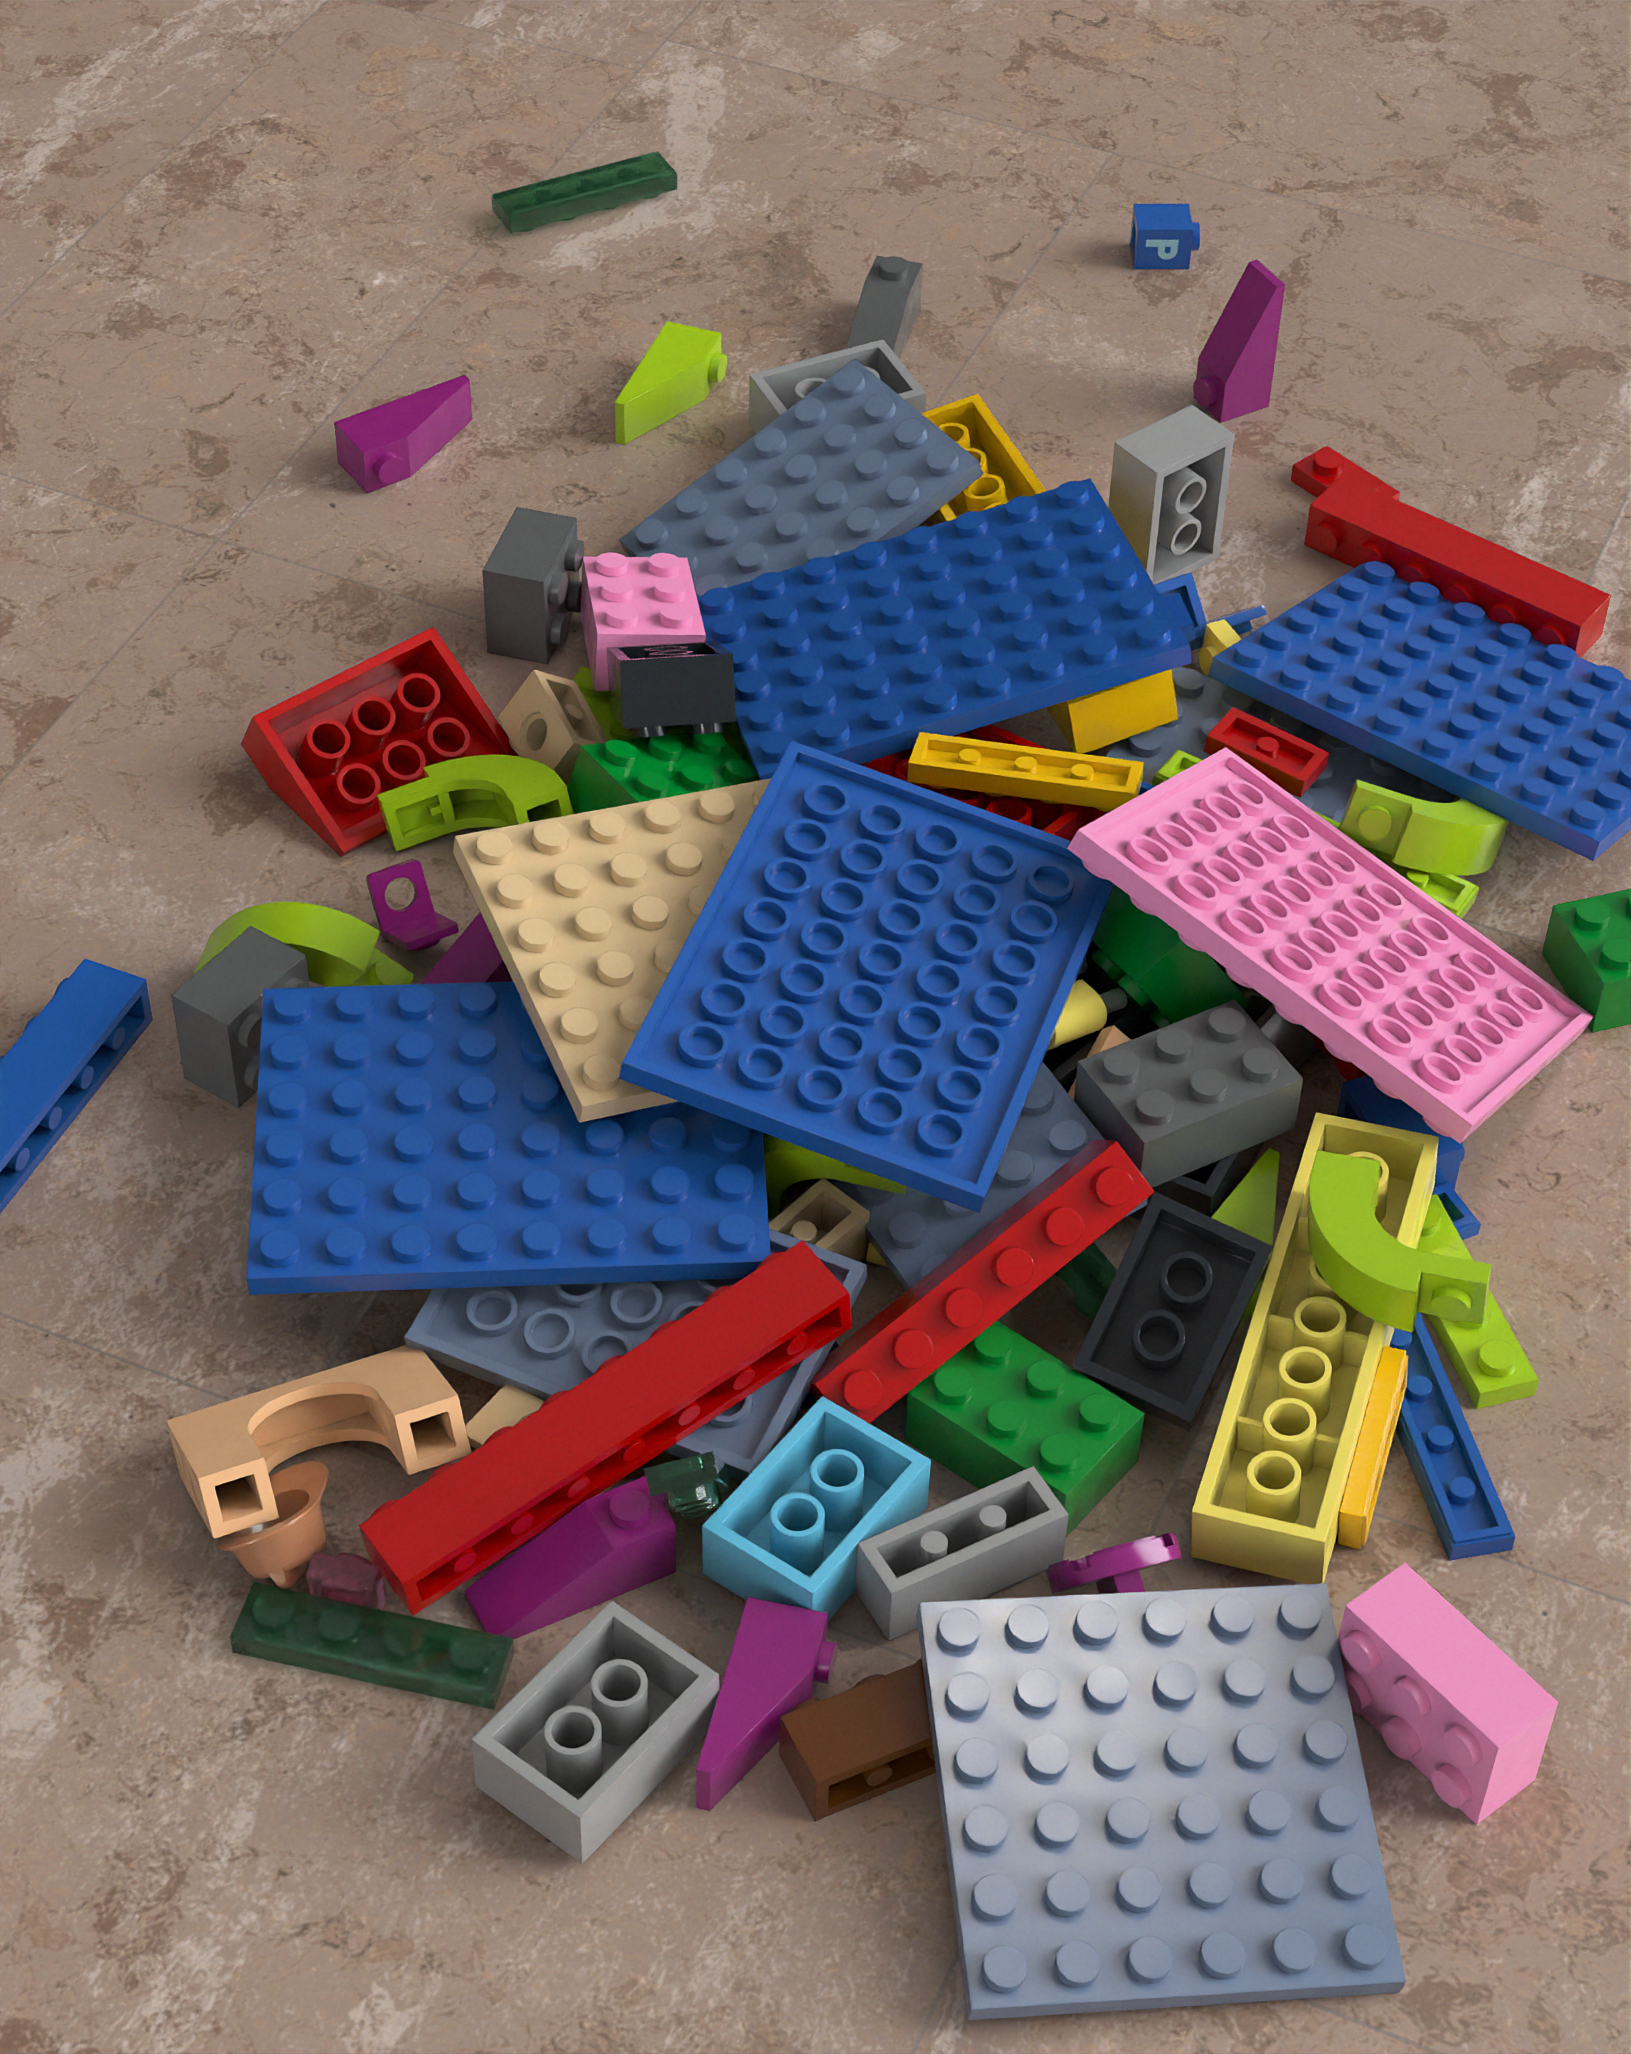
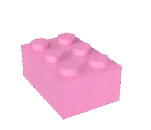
[580,552,706,691]
[1338,1563,1558,1825]

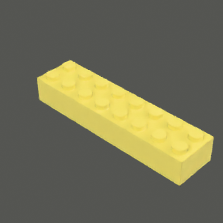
[1191,1112,1439,1584]

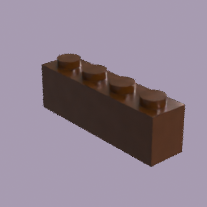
[779,1657,936,1821]

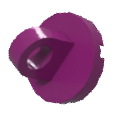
[1046,1532,1182,1594]

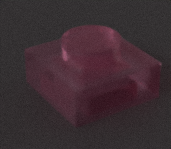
[306,1552,387,1620]

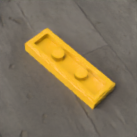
[1338,1346,1409,1549]

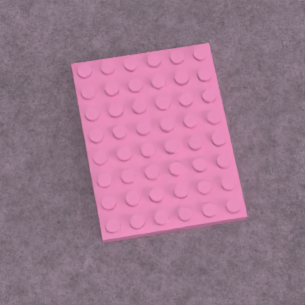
[1067,747,1594,1143]

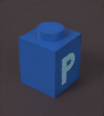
[1130,204,1200,269]

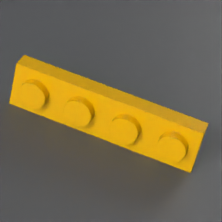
[908,732,1144,812]

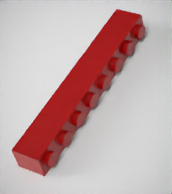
[359,1240,852,1616]

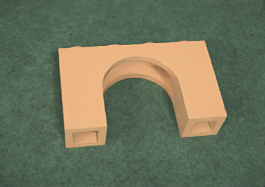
[166,1345,471,1539]

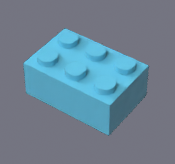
[702,1396,931,1621]

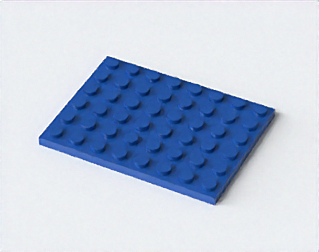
[697,478,1192,780]
[1208,561,1631,861]
[619,741,1115,1213]
[246,981,771,1295]

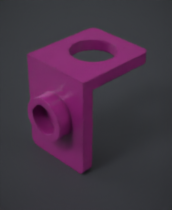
[366,859,459,951]

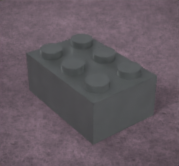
[1074,999,1303,1188]

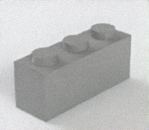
[855,1466,1069,1641]

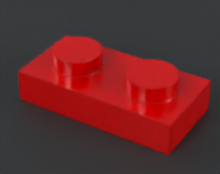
[1291,446,1400,500]
[1203,707,1330,798]

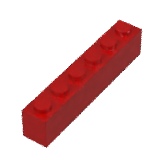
[1304,475,1611,658]
[809,1139,1155,1424]

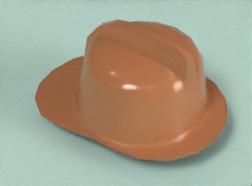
[216,1461,329,1589]

